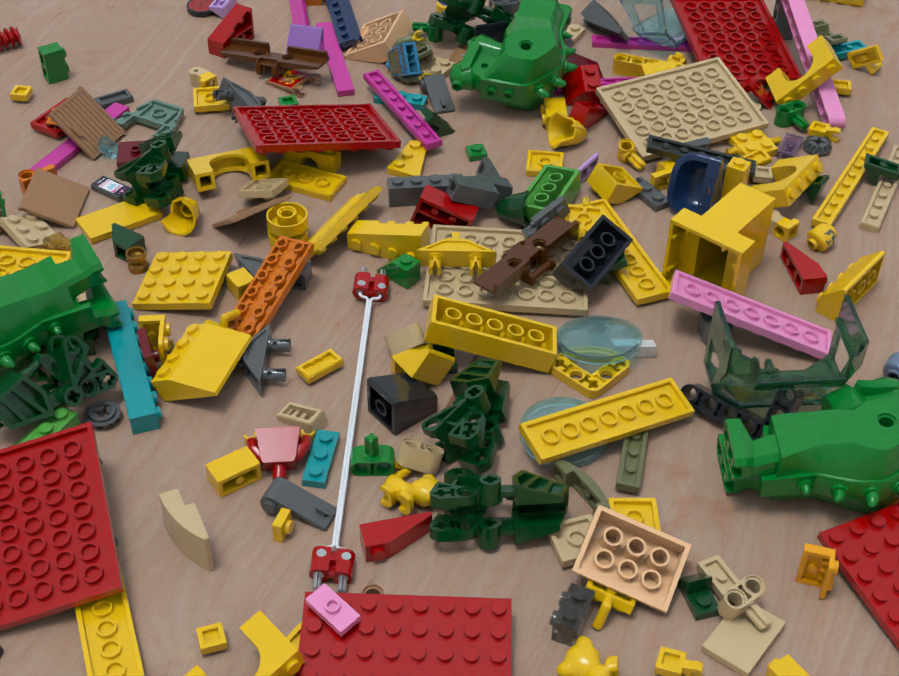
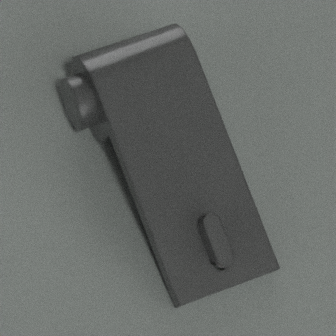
[419,73,455,114]
[260,477,337,531]

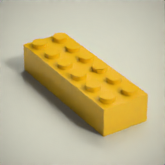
[424,294,557,373]

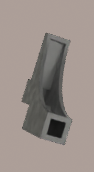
[446,157,513,209]

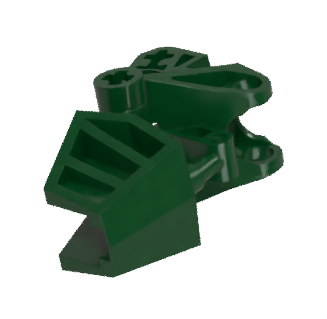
[428,0,514,45]
[114,131,190,208]
[0,335,118,430]
[422,358,510,473]
[430,468,569,550]

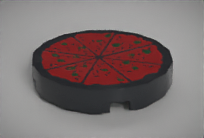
[186,0,215,17]

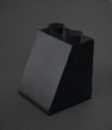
[367,373,438,436]

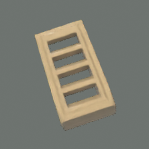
[276,402,328,435]

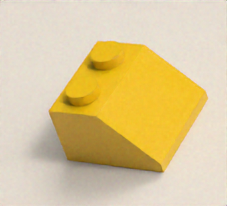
[587,163,643,205]

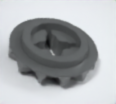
[803,135,832,155]
[84,400,121,430]

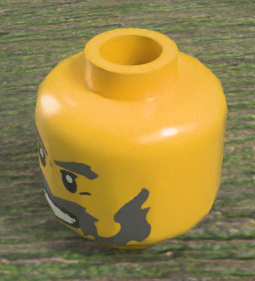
[807,223,837,252]

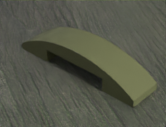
[812,20,848,46]
[407,28,433,61]
[551,459,611,517]

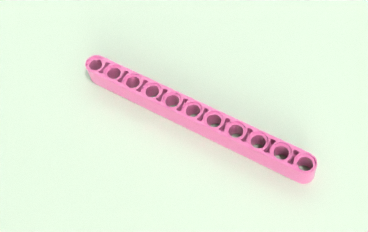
[781,0,846,128]

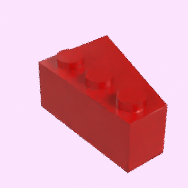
[207,3,255,59]
[410,184,479,229]

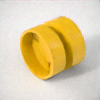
[266,202,309,248]

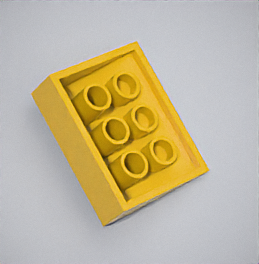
[151,323,253,401]

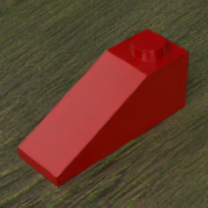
[569,101,608,128]
[780,241,827,295]
[359,511,432,563]

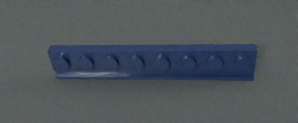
[326,0,363,49]

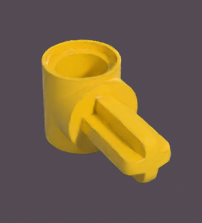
[617,138,646,171]

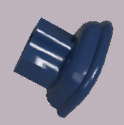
[667,152,727,216]

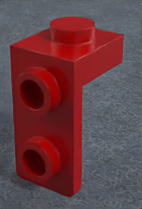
[738,76,774,109]

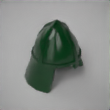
[495,190,531,228]

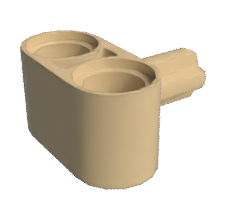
[384,322,427,356]
[395,436,444,474]
[717,575,772,630]

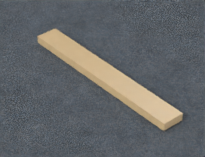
[859,145,899,233]

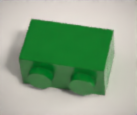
[37,42,70,84]

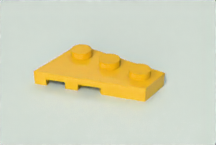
[387,140,427,177]

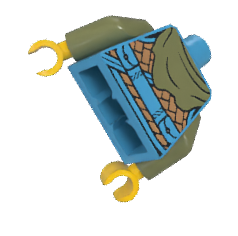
[386,31,432,84]

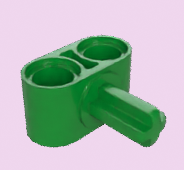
[412,16,444,43]
[774,100,810,131]
[350,433,395,476]

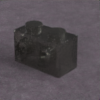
[549,583,596,647]

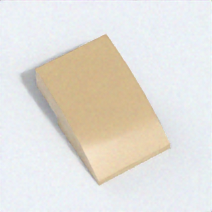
[159,488,214,571]

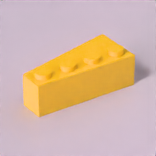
[347,220,429,267]

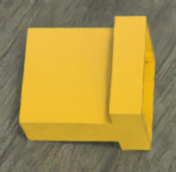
[662,183,776,296]

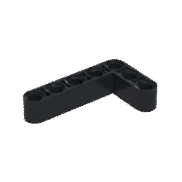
[681,383,804,440]

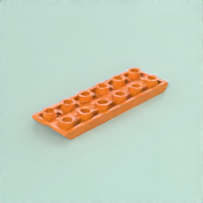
[228,236,314,337]

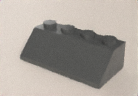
[386,173,463,207]

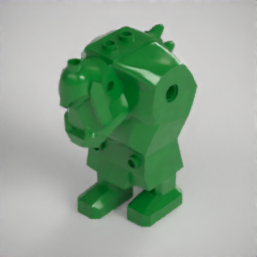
[449,0,577,110]
[0,234,123,379]
[716,377,899,514]

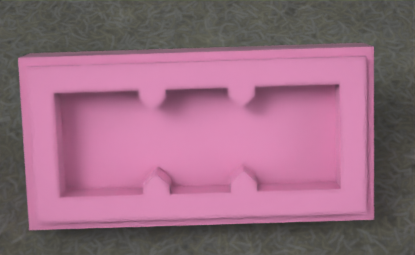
[305,583,361,637]

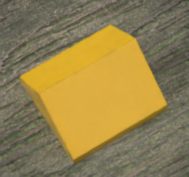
[394,348,455,386]

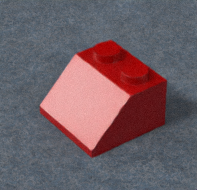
[562,65,602,106]

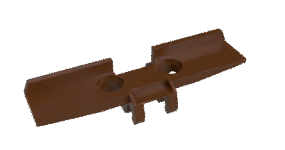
[220,37,330,78]
[473,216,579,296]

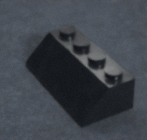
[551,214,633,292]

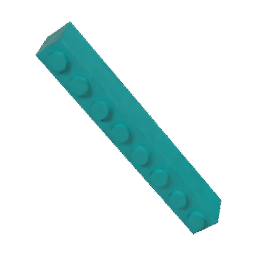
[105,300,162,435]

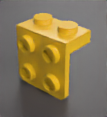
[138,314,174,366]

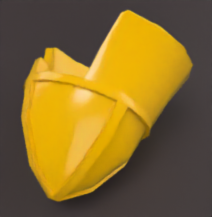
[547,111,588,149]
[161,197,200,236]

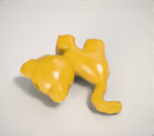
[379,461,439,515]
[556,636,619,676]

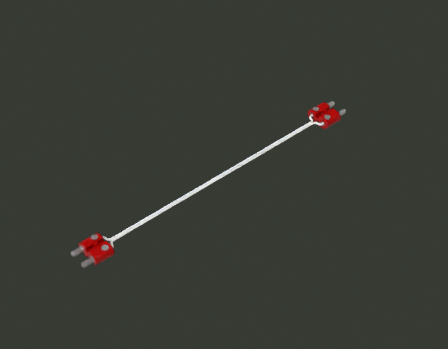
[309,266,390,593]

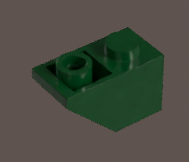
[112,222,146,263]

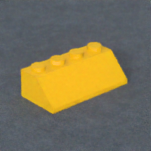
[816,250,886,323]

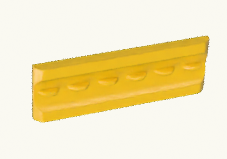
[306,186,383,259]

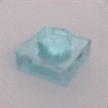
[98,135,118,160]

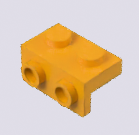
[795,543,839,599]

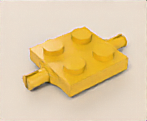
[725,129,781,157]
[564,197,604,242]

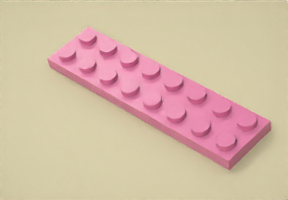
[668,270,832,361]

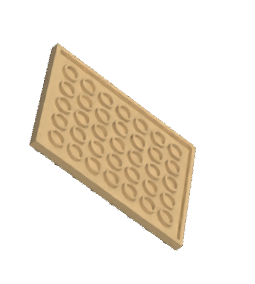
[595,57,769,161]
[423,224,588,316]

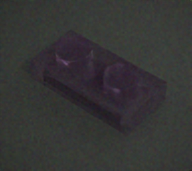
[776,133,804,159]

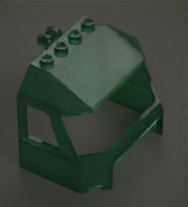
[703,295,869,409]

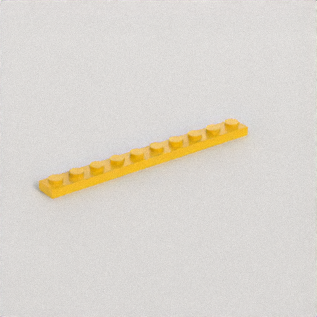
[811,127,889,226]

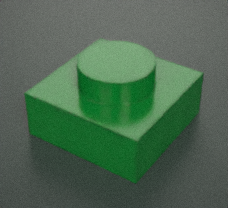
[278,95,299,105]
[465,144,487,162]

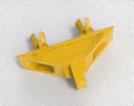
[415,232,496,277]

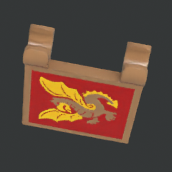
[265,69,322,98]

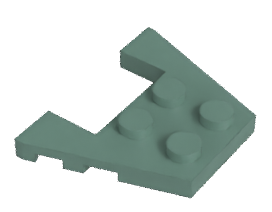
[113,99,184,137]

